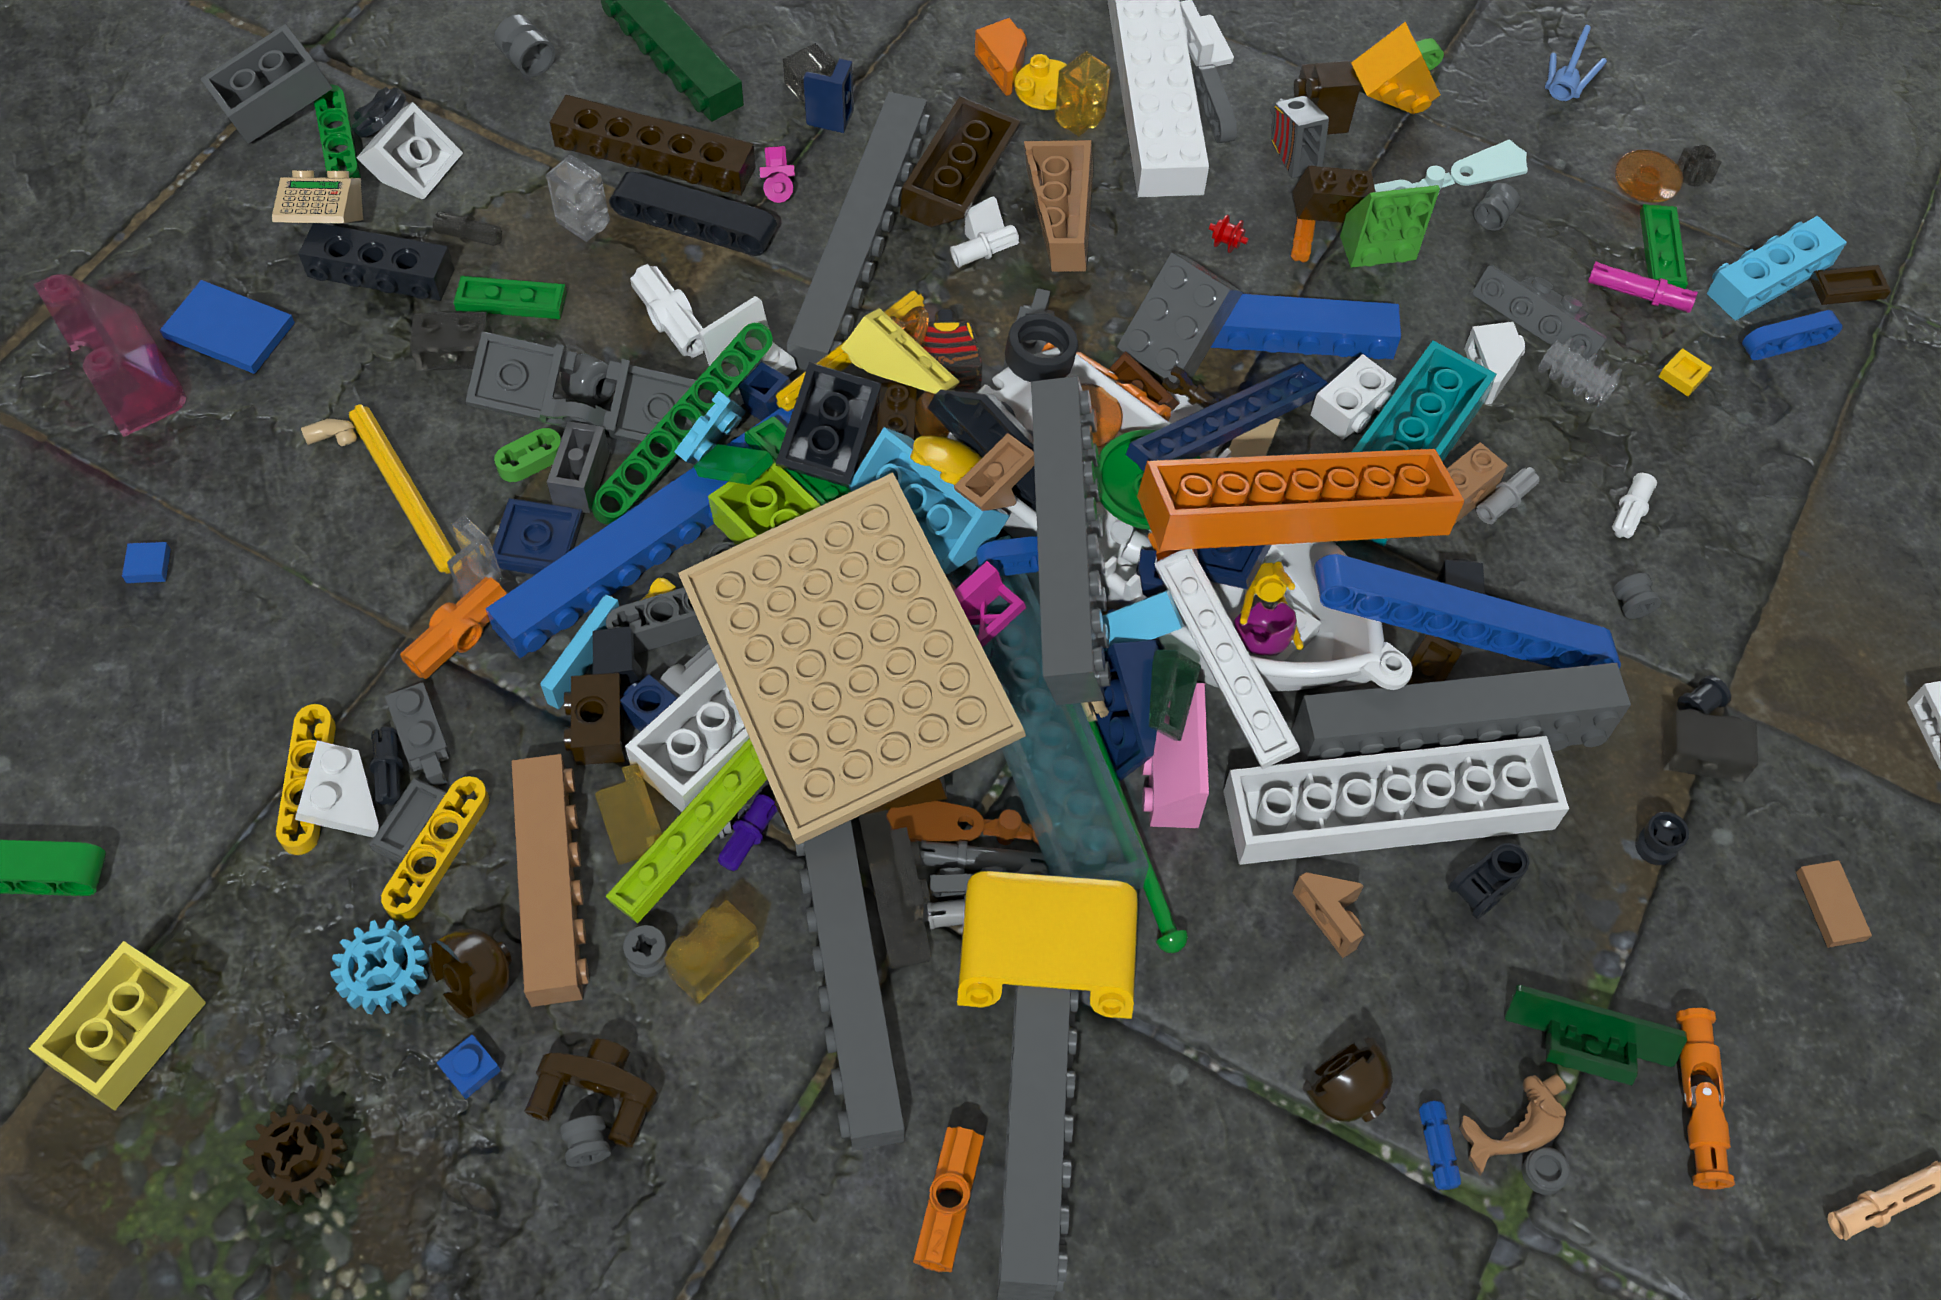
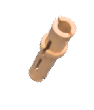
[1827,1161,1941,1240]

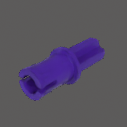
[718,794,778,871]

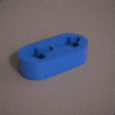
[976,536,1039,576]

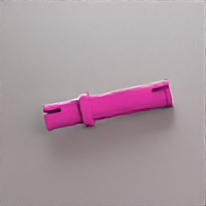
[1588,261,1698,313]

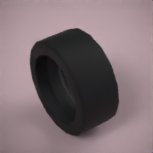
[1004,313,1078,382]

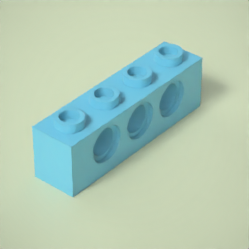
[1707,216,1847,321]

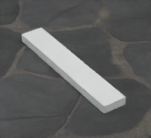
[1154,549,1300,770]

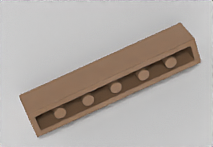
[512,754,589,1007]

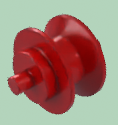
[1209,214,1249,253]

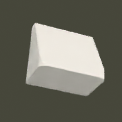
[965,196,1004,240]

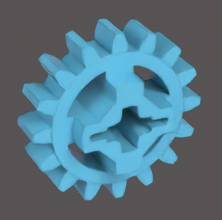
[331,920,430,1015]

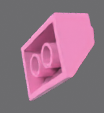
[1141,683,1209,828]

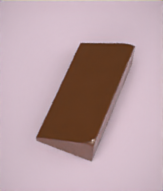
[1109,351,1180,411]

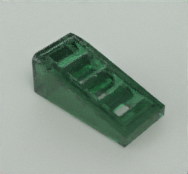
[1149,650,1201,741]

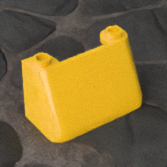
[957,871,1138,1019]

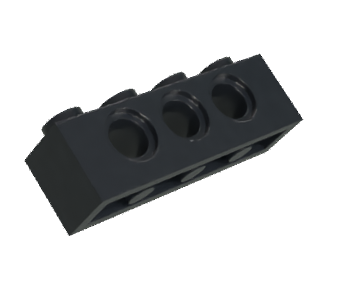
[298,223,455,301]

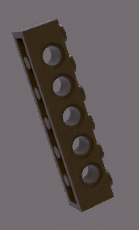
[549,95,756,196]

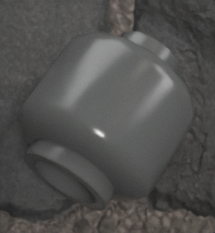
[561,353,615,406]

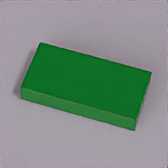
[694,444,774,485]

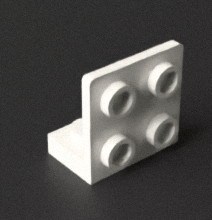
[699,296,797,406]

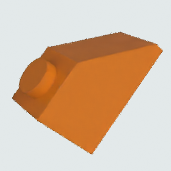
[975,18,1027,96]

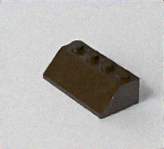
[900,96,1020,227]

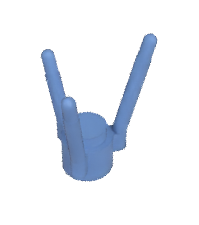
[1545,25,1607,101]

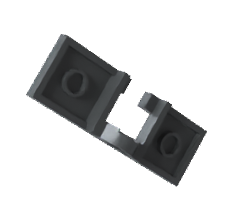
[465,331,701,450]

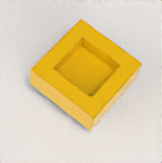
[1659,348,1712,396]

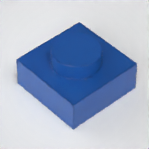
[436,1035,501,1100]

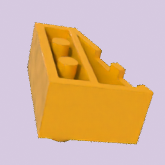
[1351,22,1440,114]

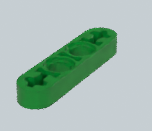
[314,84,361,178]

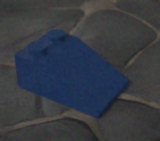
[1092,640,1166,781]

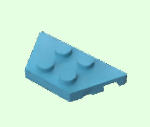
[674,391,746,465]

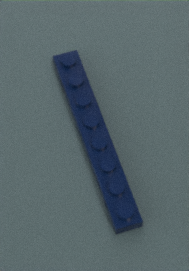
[1125,364,1329,471]

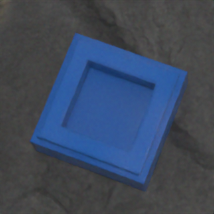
[122,542,171,583]

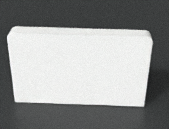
[1180,0,1234,67]

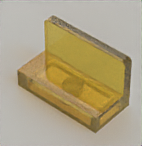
[595,763,662,865]

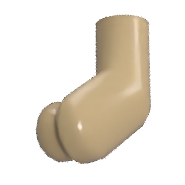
[301,419,357,446]

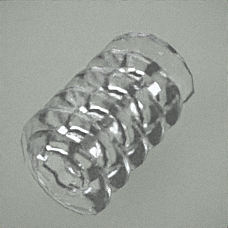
[1538,337,1622,410]

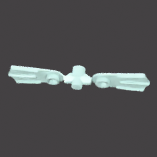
[1374,140,1528,195]

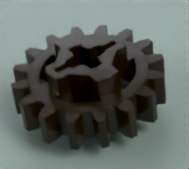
[243,1104,348,1206]

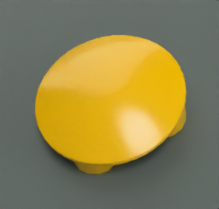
[1014,54,1079,110]
[910,435,982,485]

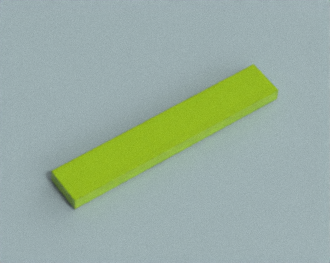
[605,738,767,923]

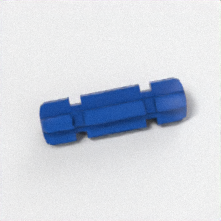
[1419,1101,1461,1190]

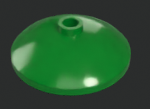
[1094,429,1202,530]

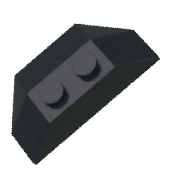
[927,389,1036,512]

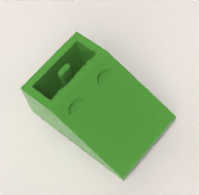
[1340,185,1440,268]

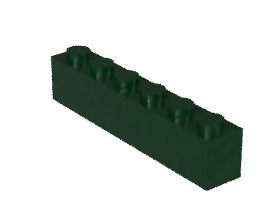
[601,0,744,122]

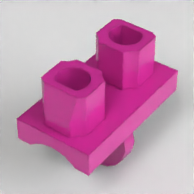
[759,146,795,203]

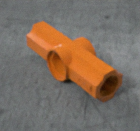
[400,577,508,679]
[913,1127,984,1272]

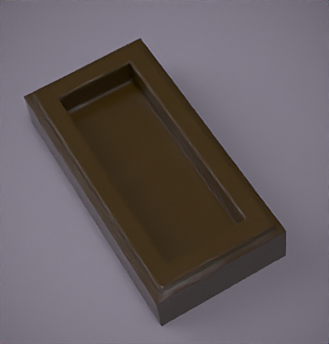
[1810,265,1891,305]

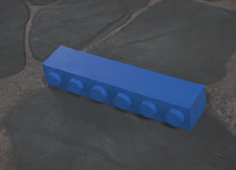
[1210,294,1401,359]

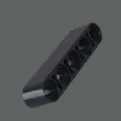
[609,171,777,256]

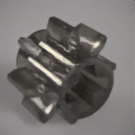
[1675,145,1722,187]

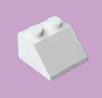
[356,102,463,199]

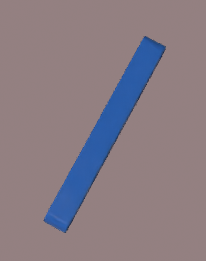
[1314,554,1621,669]

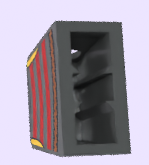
[1270,96,1329,178]

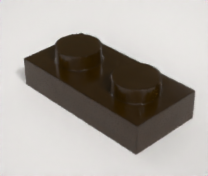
[1406,634,1463,685]

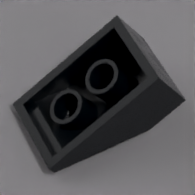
[776,362,881,488]

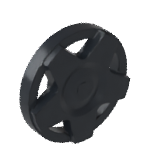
[351,87,406,138]

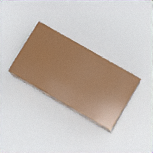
[1796,860,1872,948]

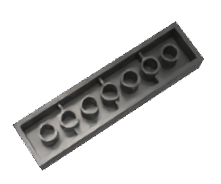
[1031,376,1111,705]
[1291,663,1631,763]
[997,985,1079,1300]

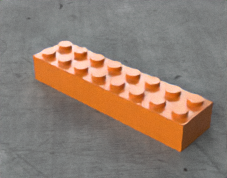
[1137,449,1464,551]

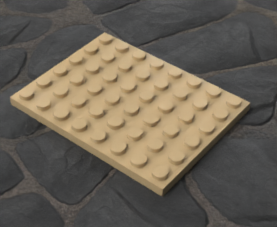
[678,473,1026,845]

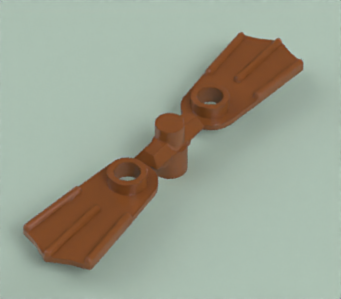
[886,801,1126,864]

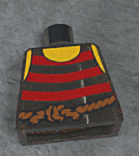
[917,309,982,389]

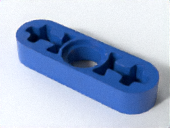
[1742,310,1842,360]

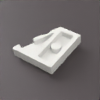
[295,740,379,838]

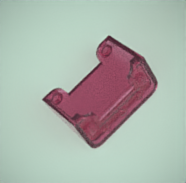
[33,274,186,437]

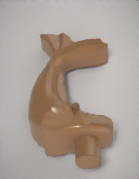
[1459,1074,1566,1176]

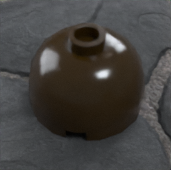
[429,929,512,1018]
[1303,1037,1393,1122]

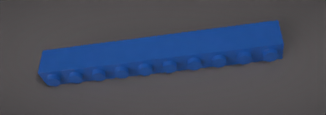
[486,407,793,659]

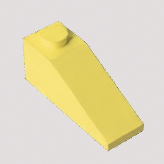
[841,308,960,394]

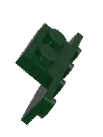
[1505,985,1687,1086]

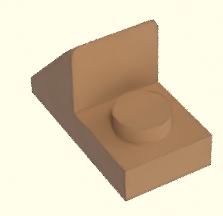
[954,433,1034,511]
[1292,872,1364,958]

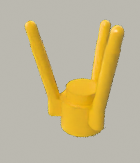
[1240,561,1304,650]

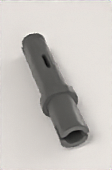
[919,840,1045,873]

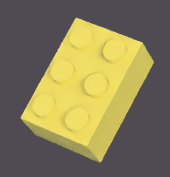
[29,941,206,1111]

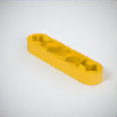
[276,704,336,855]
[381,776,489,922]

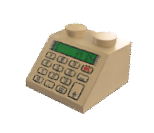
[272,170,363,223]

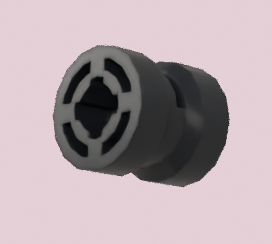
[1635,812,1689,866]

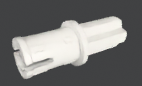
[950,225,1019,268]
[1612,473,1657,538]

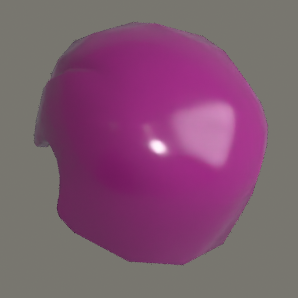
[1233,602,1297,656]

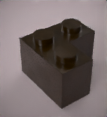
[1294,61,1361,135]

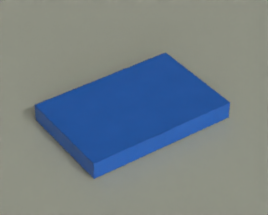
[160,280,295,374]

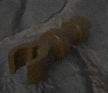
[1162,366,1222,409]

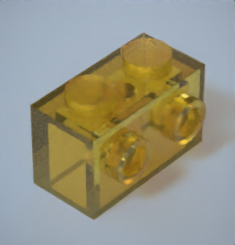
[1055,51,1111,137]
[664,900,760,1004]

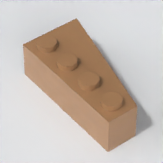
[1024,140,1093,272]

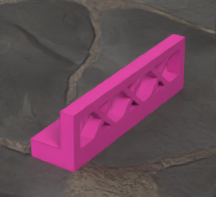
[954,561,1026,648]

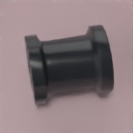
[1677,675,1732,726]

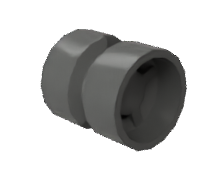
[494,14,555,77]

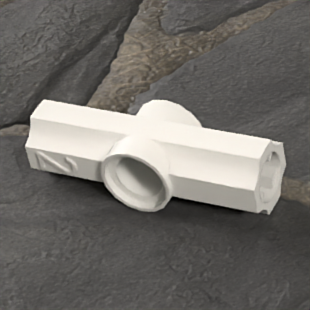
[630,264,704,358]

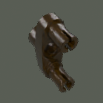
[524,1038,658,1148]

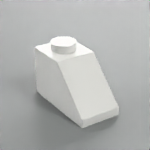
[1464,322,1525,404]

